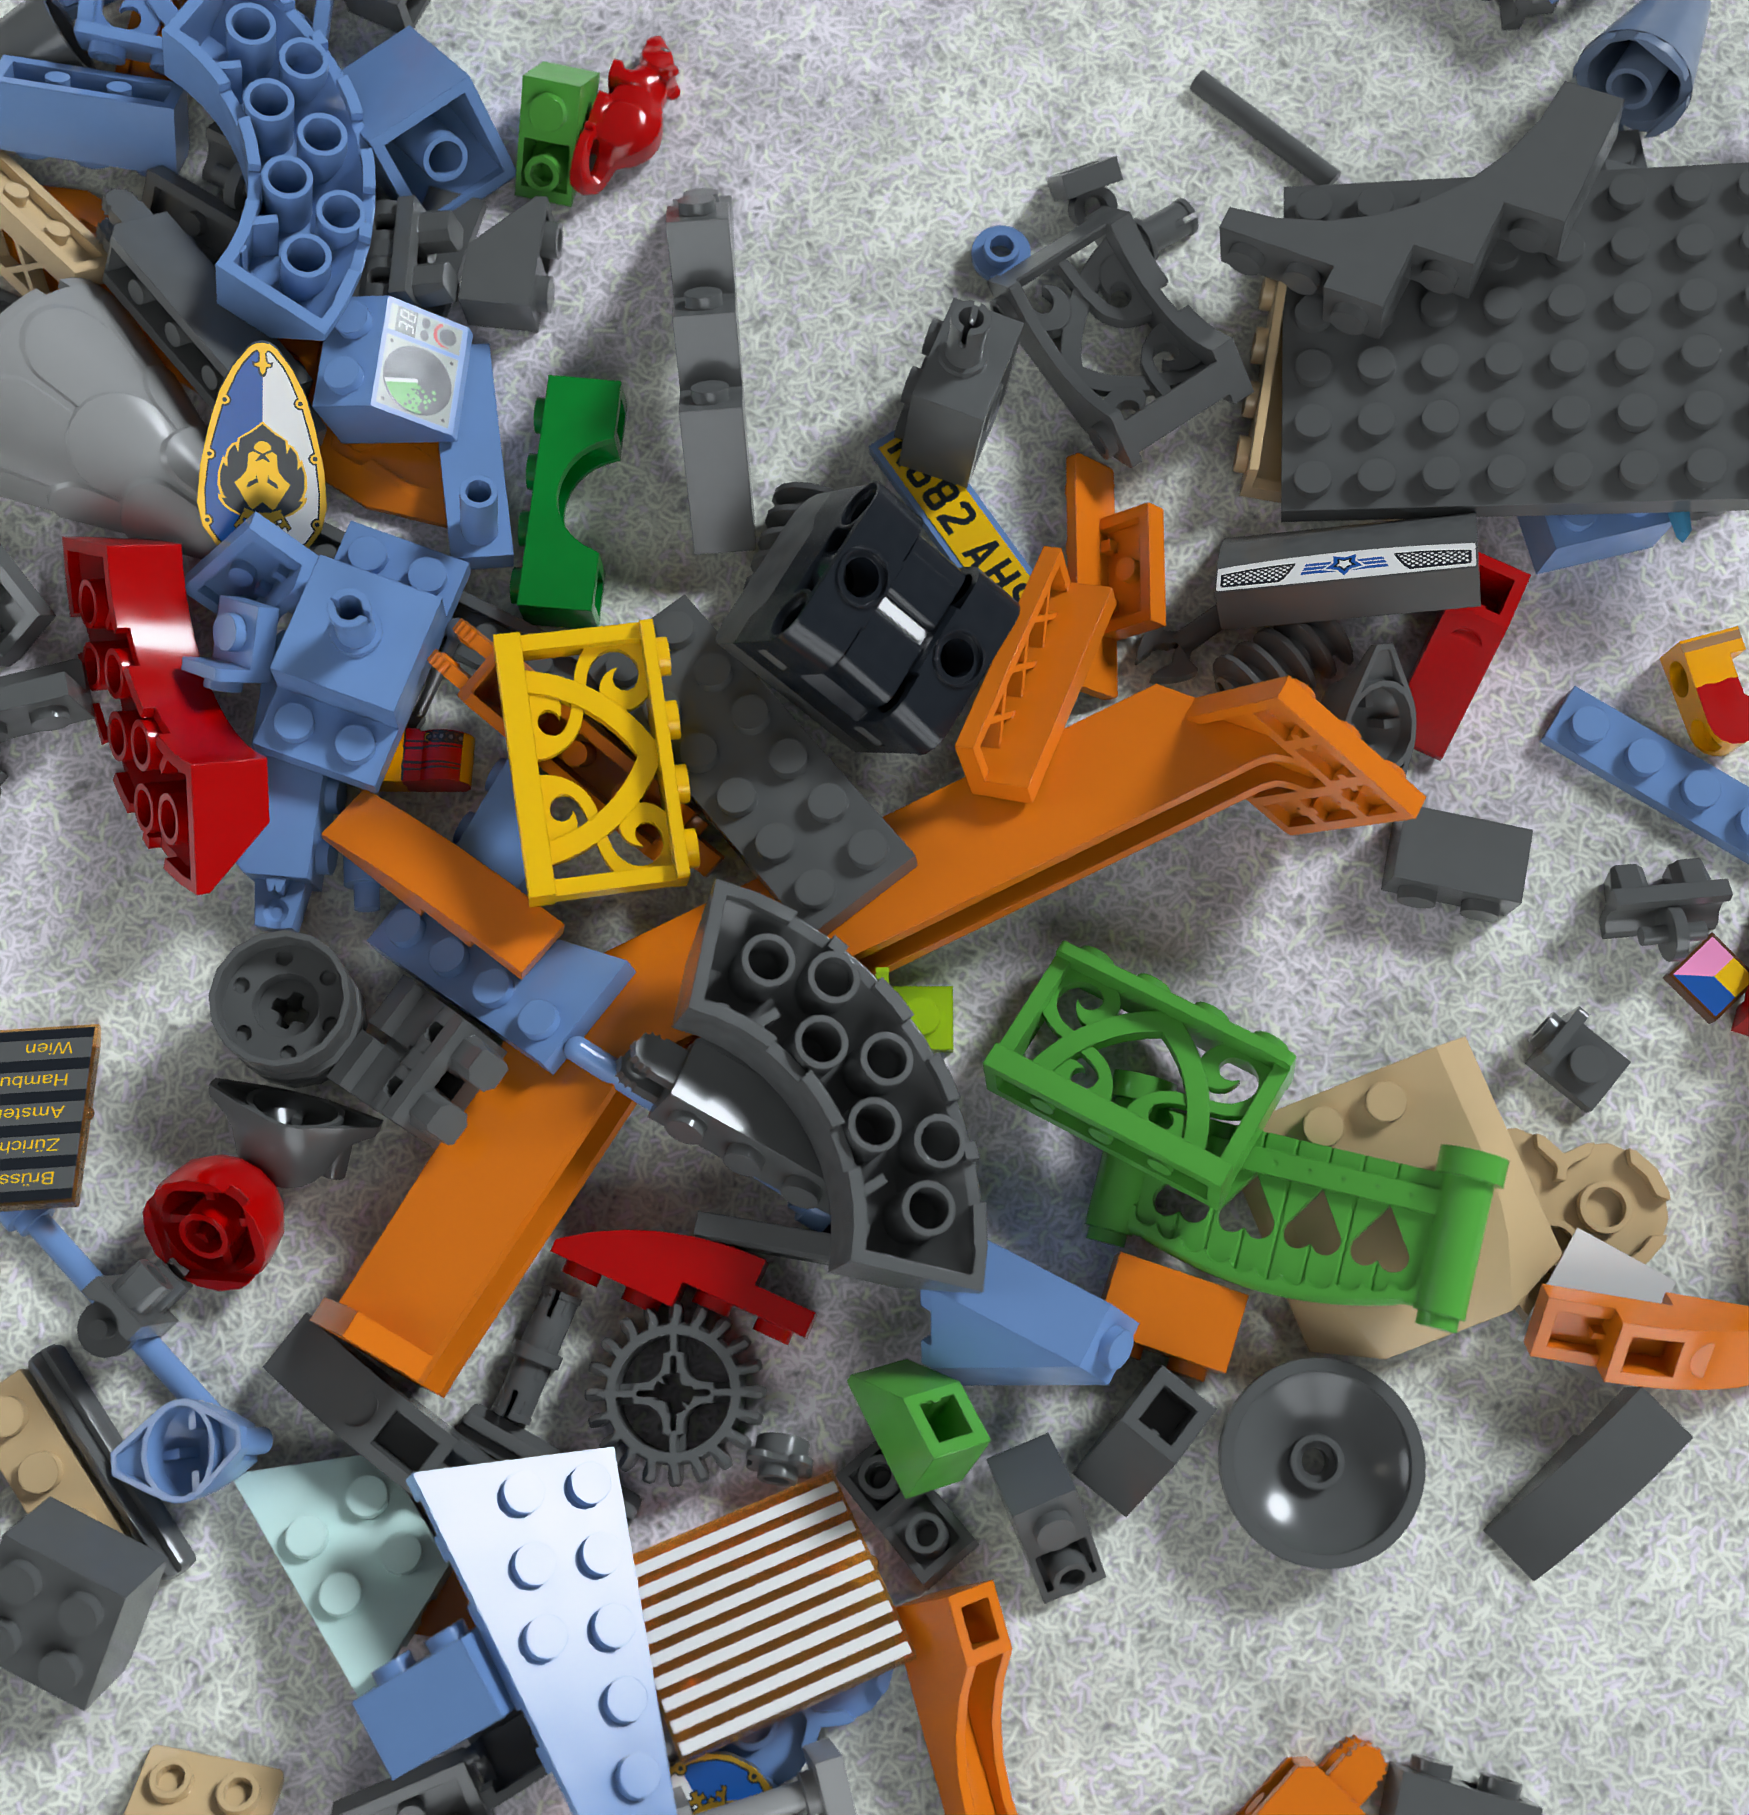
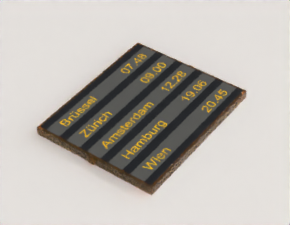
[0,1024,101,1212]

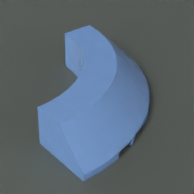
[162,0,376,341]

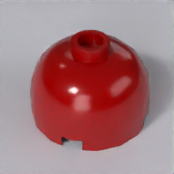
[143,1154,285,1291]

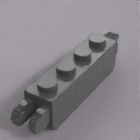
[96,188,327,447]
[615,1032,830,1215]

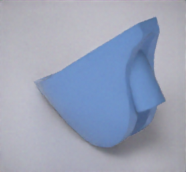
[110,1398,273,1504]

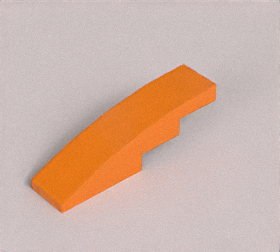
[321,789,565,980]

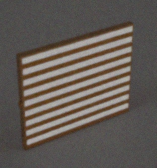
[633,1470,917,1765]

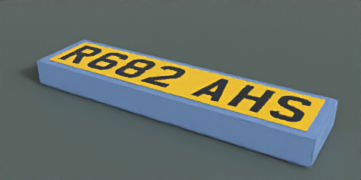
[869,430,1033,602]

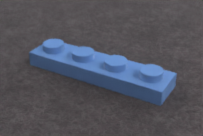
[1539,686,1749,864]

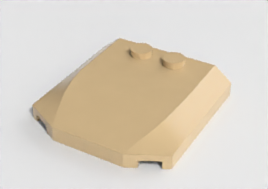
[1238,1036,1563,1359]

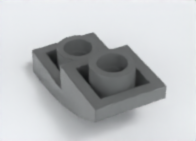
[835,1440,979,1590]

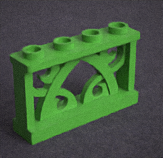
[983,941,1297,1211]

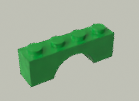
[510,375,628,629]

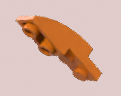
[1523,1284,1749,1390]

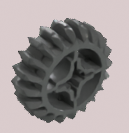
[585,1301,767,1487]

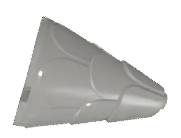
[0,278,217,559]

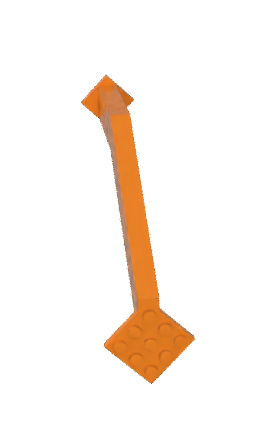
[310,675,1426,1398]

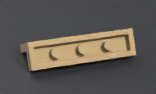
[0,150,108,296]

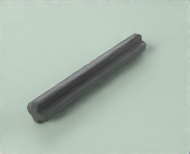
[28,1344,196,1581]

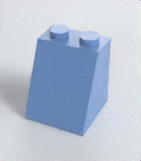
[342,25,516,211]

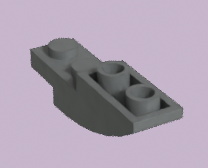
[263,1312,496,1496]

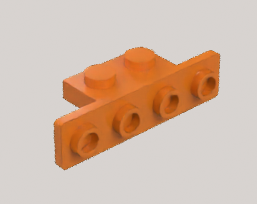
[1065,453,1166,700]

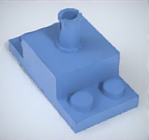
[252,521,471,794]

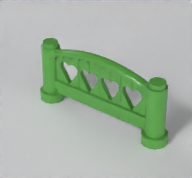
[1084,1069,1510,1334]

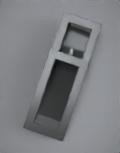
[1483,1387,1694,1581]

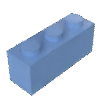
[0,55,190,177]

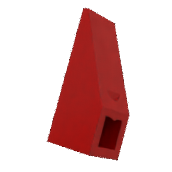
[1407,552,1531,761]

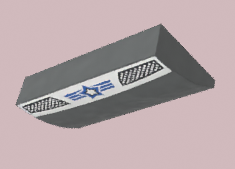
[1214,512,1481,631]

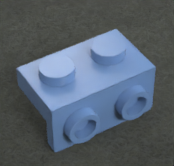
[185,511,319,622]

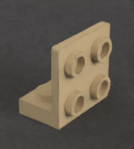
[124,1745,284,1815]

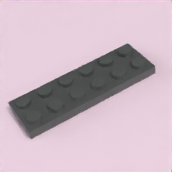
[588,594,918,936]

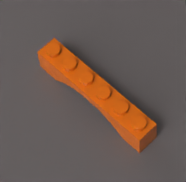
[891,1580,1018,1815]

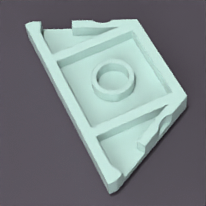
[234,1455,454,1698]

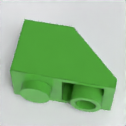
[515,61,600,207]
[847,1359,991,1499]

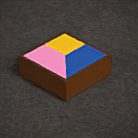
[1663,932,1749,1024]

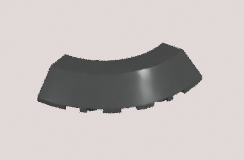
[672,879,988,1294]

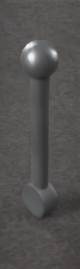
[406,618,462,729]

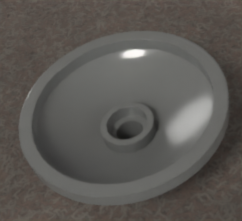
[1218,1358,1426,1569]

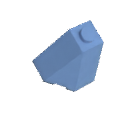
[920,1240,1140,1386]

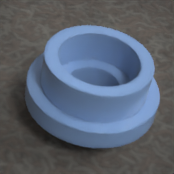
[971,225,1031,281]

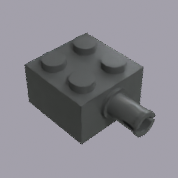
[894,298,1024,488]
[0,1496,169,1711]

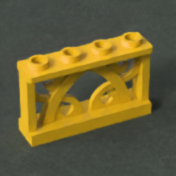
[493,619,700,907]

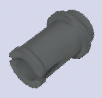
[1134,198,1199,260]

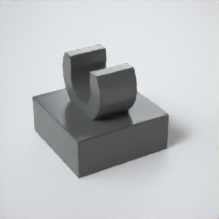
[1046,156,1123,226]

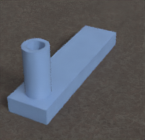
[438,343,514,570]

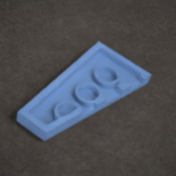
[367,900,636,1075]

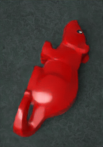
[569,35,680,195]

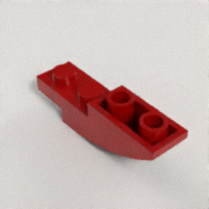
[550,1230,818,1345]

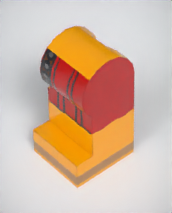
[1659,626,1749,756]
[358,728,476,792]

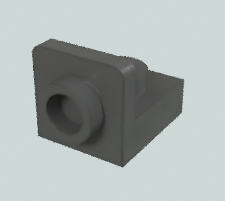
[1525,1006,1631,1113]

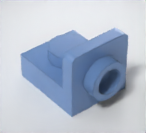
[181,595,280,693]

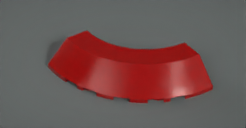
[62,536,270,895]

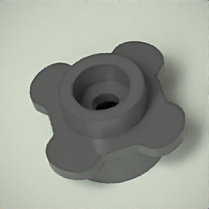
[746,1432,814,1487]

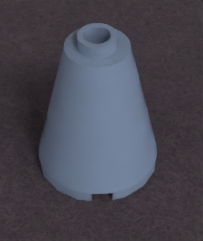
[1572,0,1711,138]

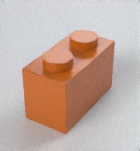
[1101,1251,1249,1383]

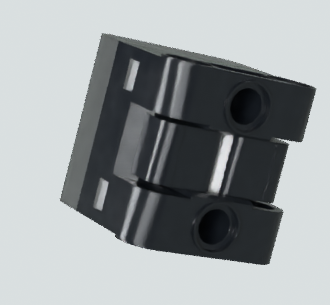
[716,480,1021,756]

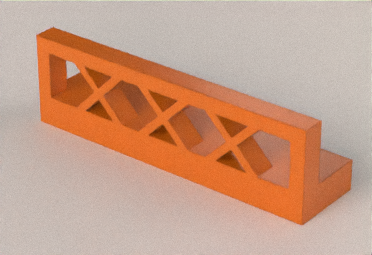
[954,546,1116,804]

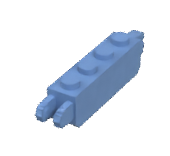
[236,630,347,933]

